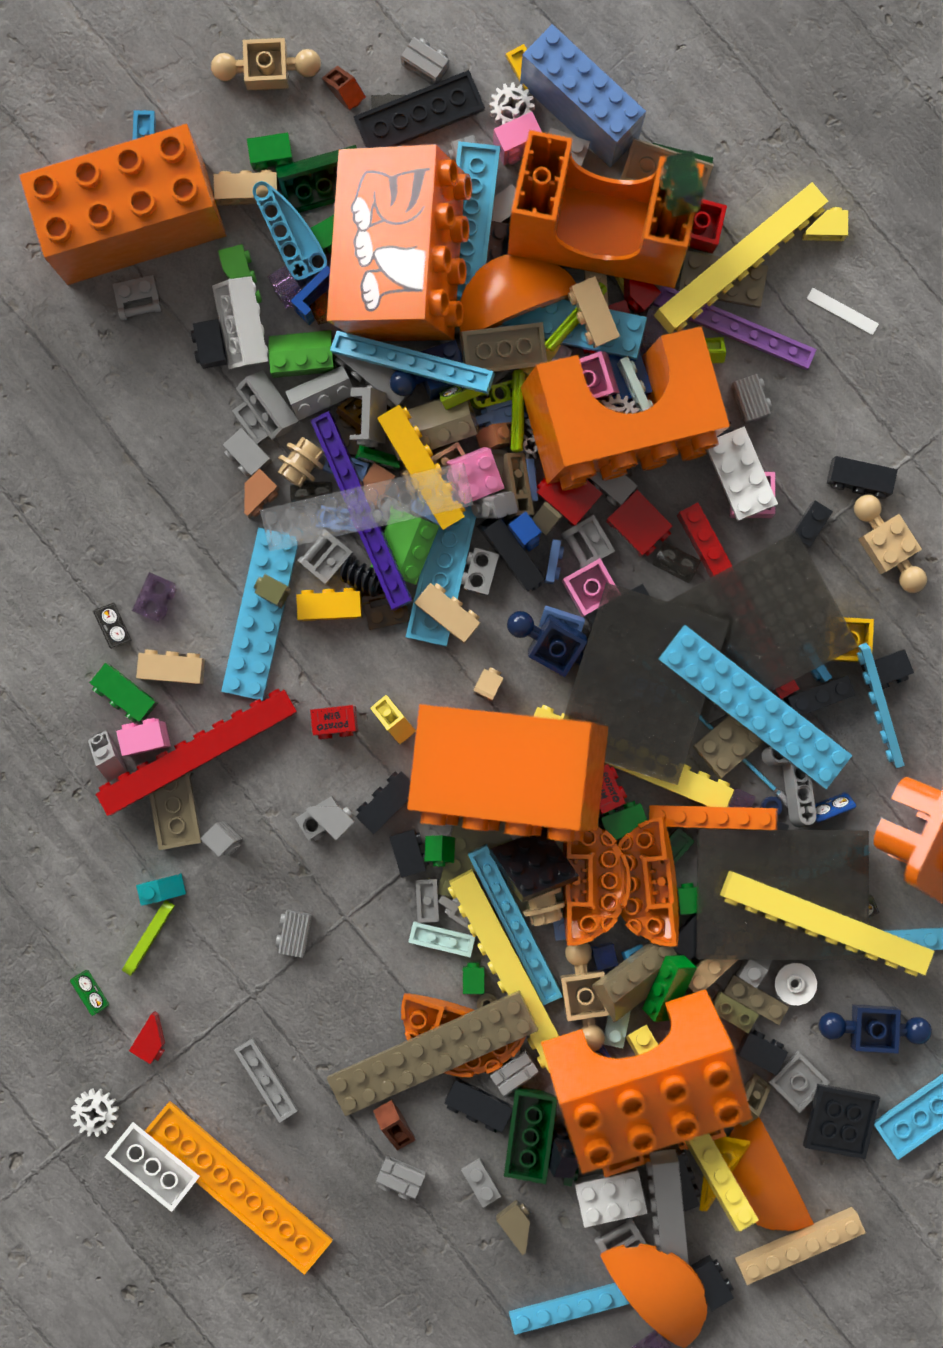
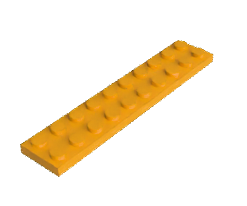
[145,1101,333,1275]

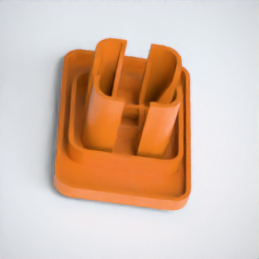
[874,777,943,904]

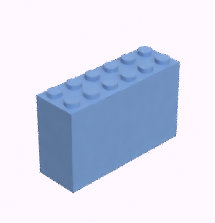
[520,24,646,168]

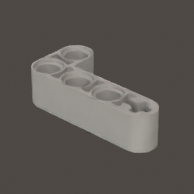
[762,747,816,828]

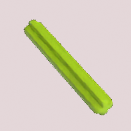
[545,282,607,352]
[511,369,525,452]

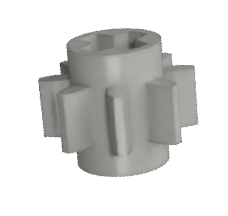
[518,435,538,460]

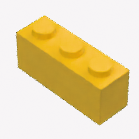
[296,588,362,621]

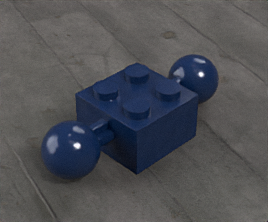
[389,340,463,400]
[507,611,607,679]
[818,1004,932,1054]

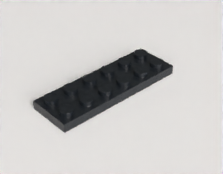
[353,70,485,148]

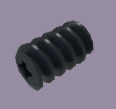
[340,556,383,597]

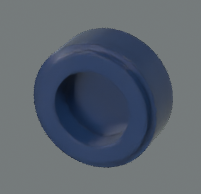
[760,796,783,816]

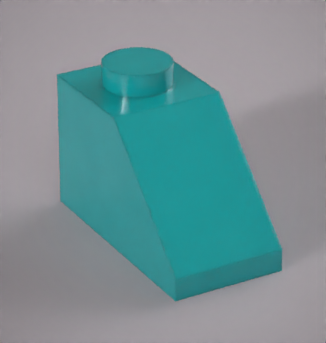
[136,873,187,906]

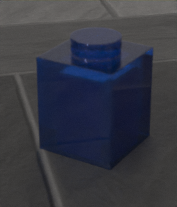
[591,942,618,970]

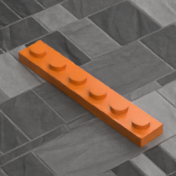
[649,805,778,830]

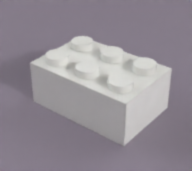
[574,1167,648,1228]

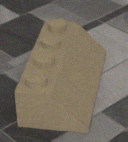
[392,398,480,461]
[591,941,677,1022]

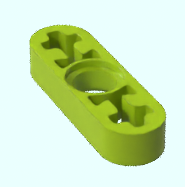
[470,380,512,409]

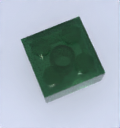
[659,150,705,217]

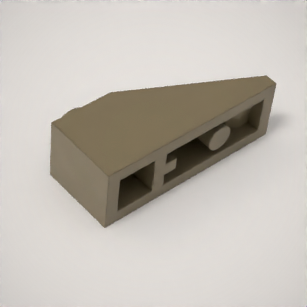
[501,453,534,521]

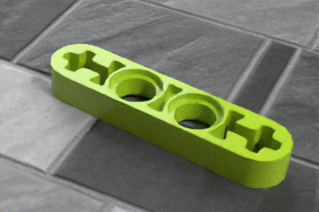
[122,900,175,976]

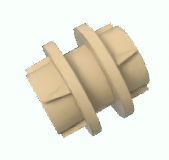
[278,437,324,488]
[523,887,565,926]

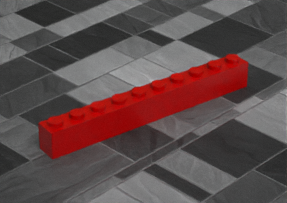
[677,502,799,699]
[95,688,297,816]

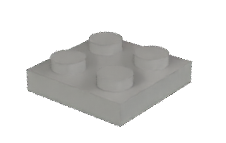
[768,1051,830,1113]

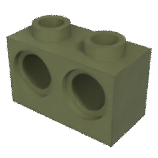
[254,574,291,609]
[712,990,759,1033]

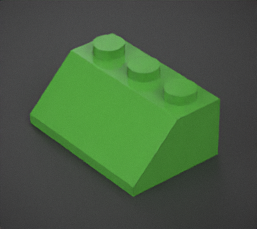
[268,330,335,378]
[371,507,439,585]

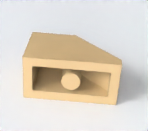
[473,667,503,701]

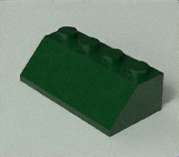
[275,145,357,213]
[504,1086,558,1184]

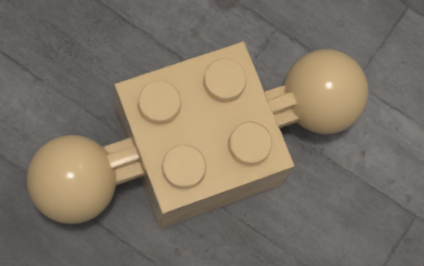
[211,38,321,90]
[854,495,927,593]
[560,942,609,1052]

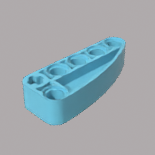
[252,181,327,280]

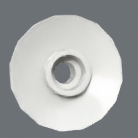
[775,963,817,1006]

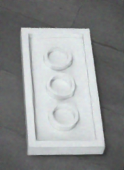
[707,426,778,522]

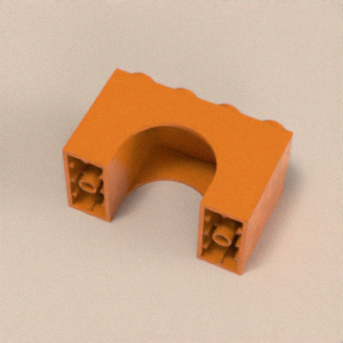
[508,130,704,288]
[520,326,730,490]
[541,989,752,1174]

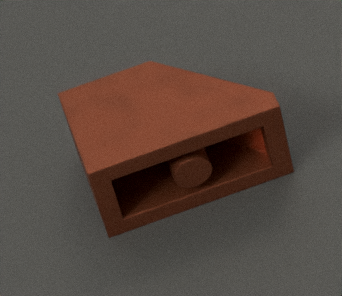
[321,66,366,110]
[373,1100,416,1151]

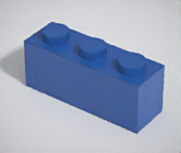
[508,512,541,552]

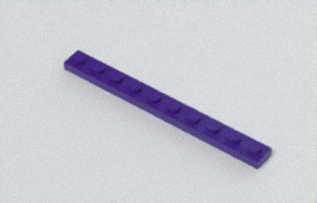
[310,411,413,610]

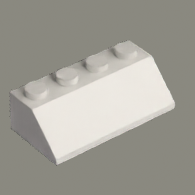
[212,276,269,369]
[105,1122,200,1212]

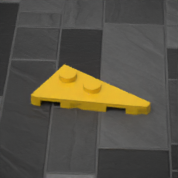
[699,1136,750,1211]

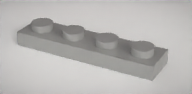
[234,1037,298,1123]

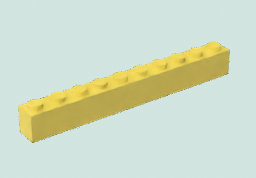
[654,182,828,334]
[533,705,734,807]
[448,869,559,1073]
[720,871,934,977]
[625,1024,758,1232]

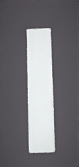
[807,288,879,335]

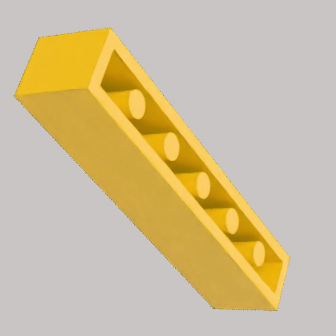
[377,405,466,530]

